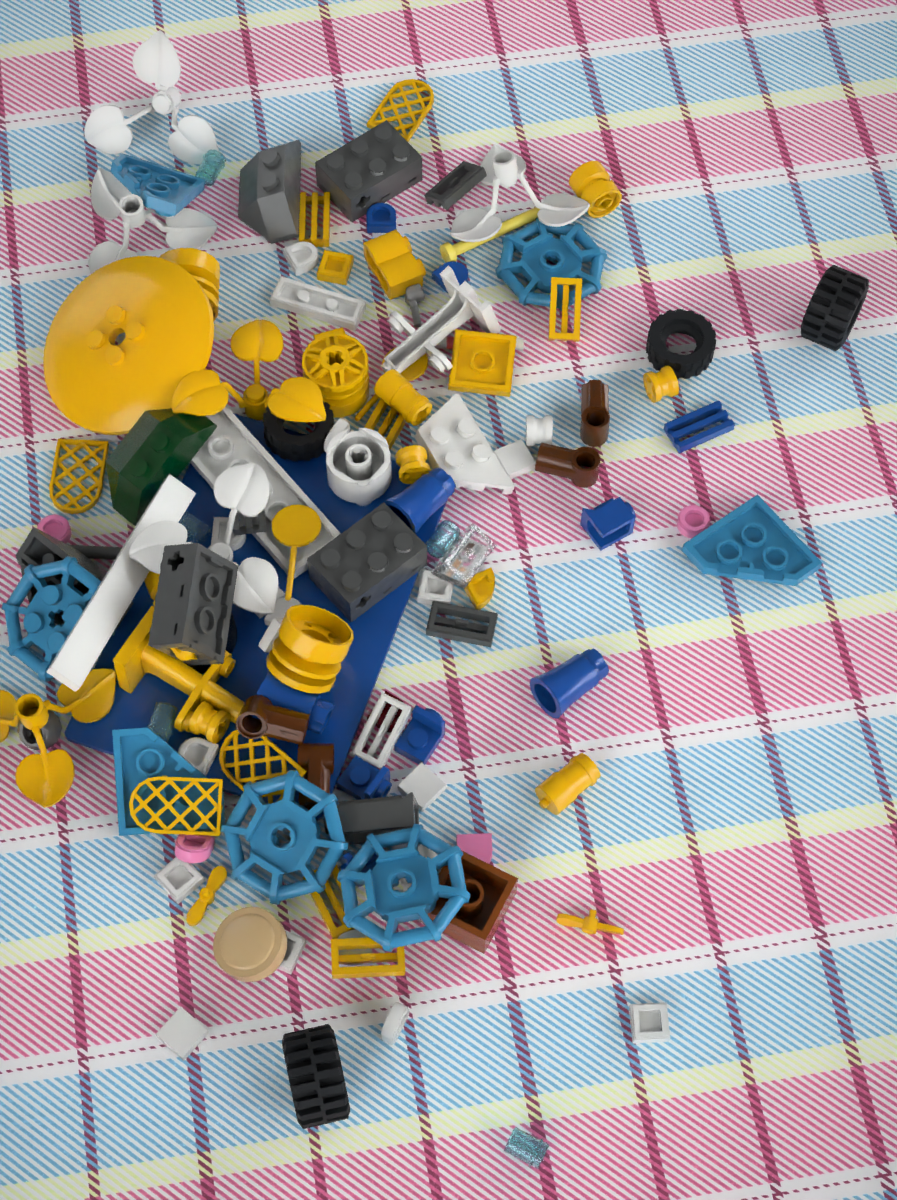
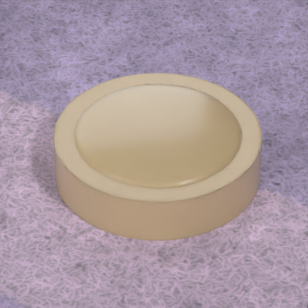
[213,907,287,982]

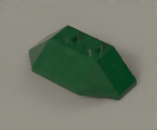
[106,409,218,526]

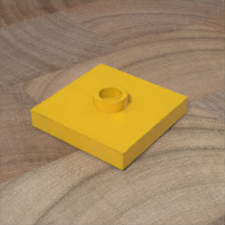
[448,329,517,397]

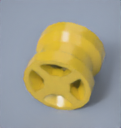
[643,366,679,403]
[395,445,431,484]
[189,701,231,744]

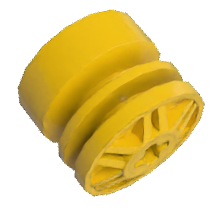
[159,248,220,320]
[302,333,370,418]
[266,604,354,694]

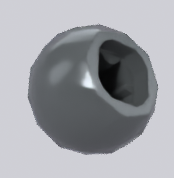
[17,710,62,750]

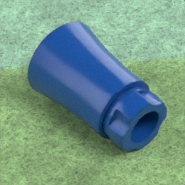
[384,467,456,534]
[530,648,609,719]
[256,671,334,734]

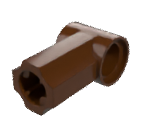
[580,380,610,447]
[535,443,600,488]
[236,695,310,745]
[298,743,334,810]

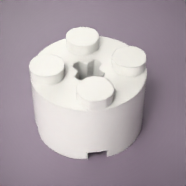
[326,428,392,506]

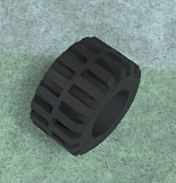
[801,265,869,351]
[282,1024,350,1129]

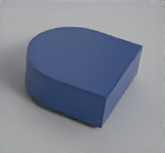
[366,203,397,233]
[432,261,468,293]

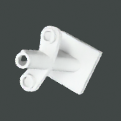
[381,265,501,373]

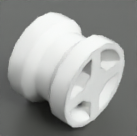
[526,415,553,447]

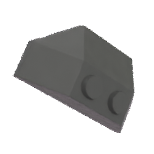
[238,140,301,244]
[16,528,133,631]

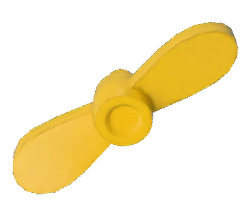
[186,866,227,926]
[556,909,624,935]

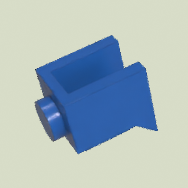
[580,497,636,551]

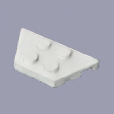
[415,393,515,495]

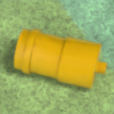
[374,369,432,426]
[535,753,601,815]

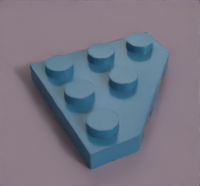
[110,153,205,217]
[682,494,822,586]
[112,727,226,836]

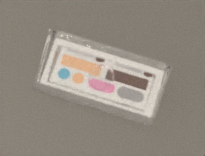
[431,523,496,588]

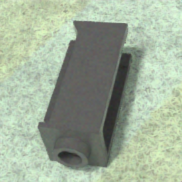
[324,792,419,845]

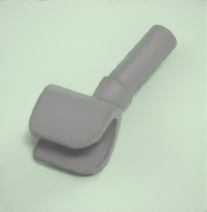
[405,284,425,327]

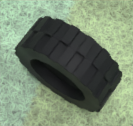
[646,309,716,379]
[263,401,334,462]

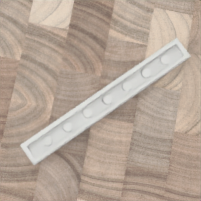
[46,474,196,692]

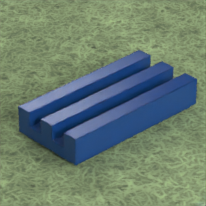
[663,400,735,453]

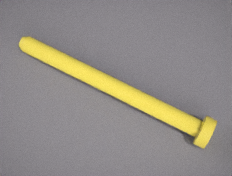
[440,207,540,263]

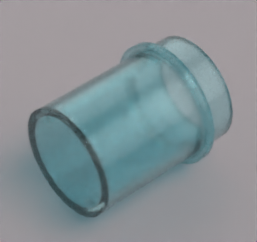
[195,150,226,186]
[425,520,460,558]
[146,702,178,743]
[504,1127,550,1169]

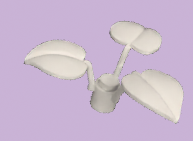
[84,30,221,164]
[450,144,590,242]
[88,168,218,274]
[129,463,279,615]

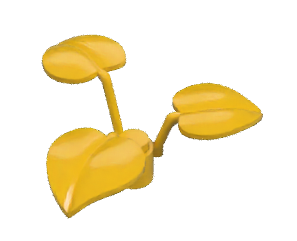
[172,319,326,422]
[0,668,117,808]

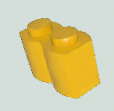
[363,230,426,300]

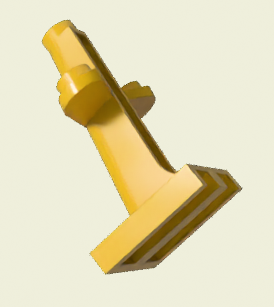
[113,606,245,732]

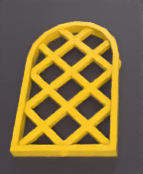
[367,79,434,142]
[49,439,109,514]
[219,730,307,804]
[129,775,223,836]

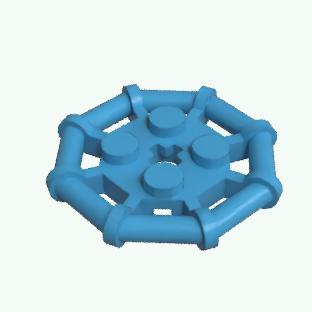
[495,218,607,311]
[2,556,116,682]
[221,770,349,905]
[337,824,470,952]

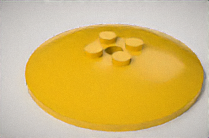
[43,256,214,435]

